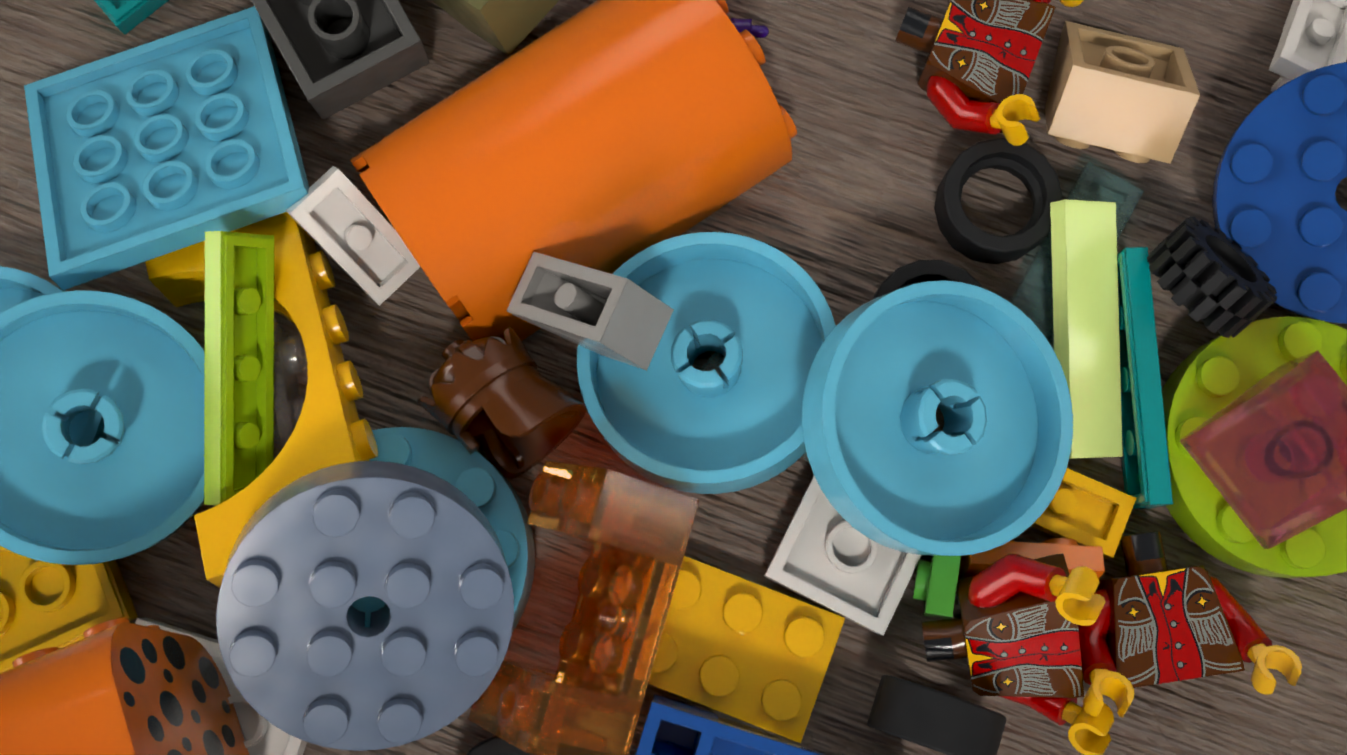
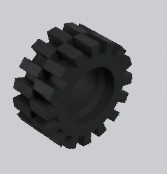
[1147,216,1277,338]

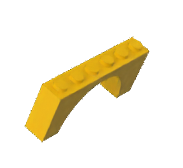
[145,212,378,588]

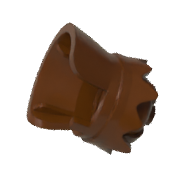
[417,326,587,479]

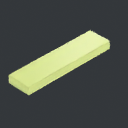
[1050,199,1123,459]

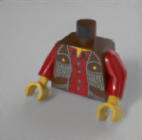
[895,0,1084,146]
[1078,531,1302,717]
[921,554,1114,755]

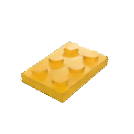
[616,548,845,743]

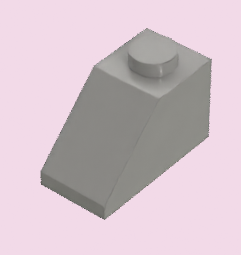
[506,252,674,371]

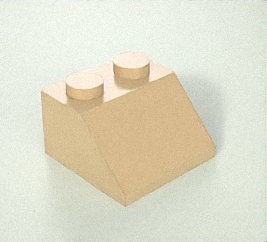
[1045,21,1200,164]

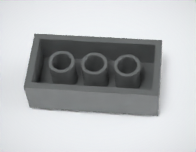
[251,0,430,120]

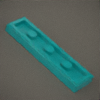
[1117,247,1173,509]

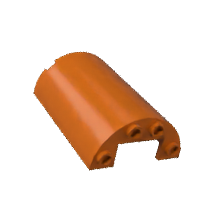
[350,0,797,341]

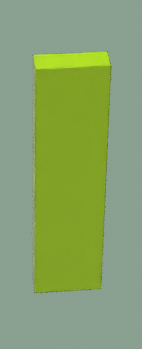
[204,231,274,506]

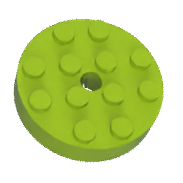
[1162,316,1347,578]

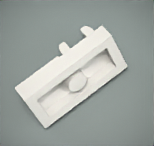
[1269,0,1347,92]
[285,166,420,306]

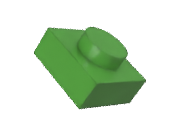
[913,555,961,619]

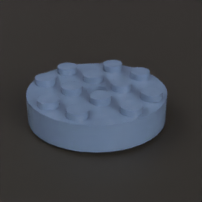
[216,461,514,751]

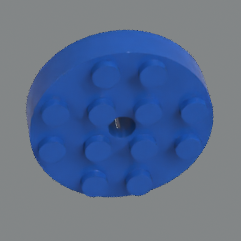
[1212,62,1347,324]

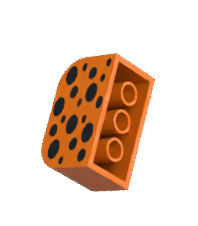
[0,618,249,755]

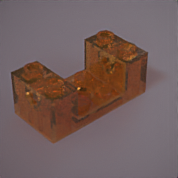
[468,461,699,755]

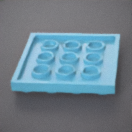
[24,6,309,290]

